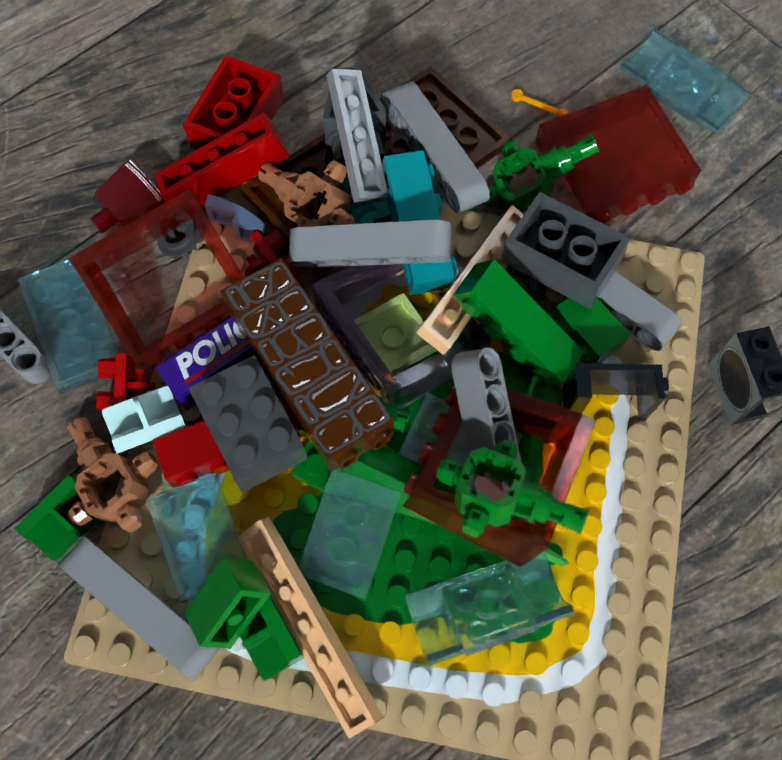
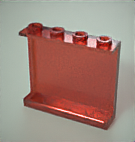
[535,85,701,224]

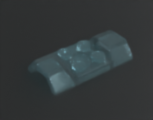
[619,29,752,136]
[404,548,574,666]

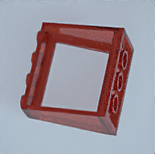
[69,189,244,368]
[403,384,596,567]

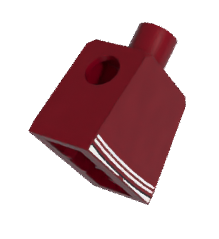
[90,159,173,236]

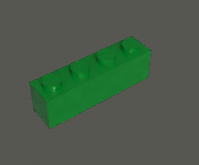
[453,259,584,385]

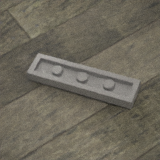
[326,69,389,203]

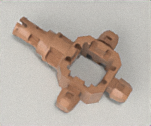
[258,160,355,243]
[67,417,158,533]

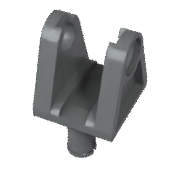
[323,67,386,166]

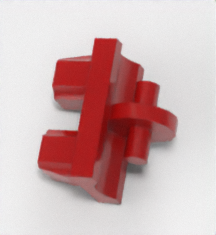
[245,230,304,277]
[96,353,155,411]

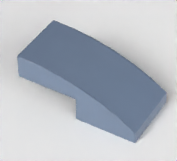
[204,194,267,243]

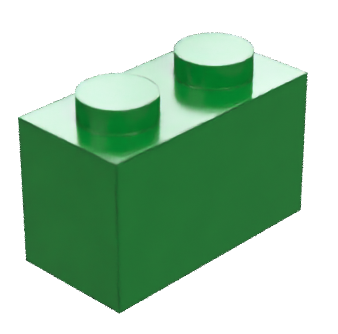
[551,298,630,364]
[184,557,271,649]

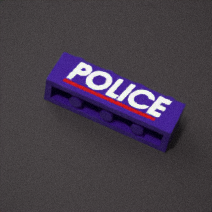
[156,316,259,410]

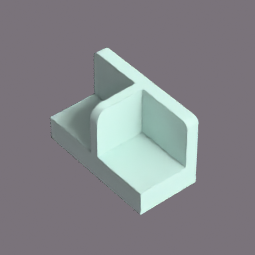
[102,385,186,454]

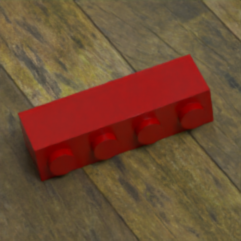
[155,112,290,214]
[152,392,304,488]

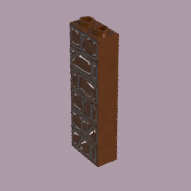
[220,258,394,472]

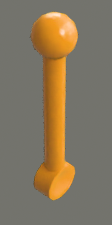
[511,89,569,120]

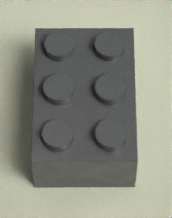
[502,192,631,310]
[188,355,307,493]

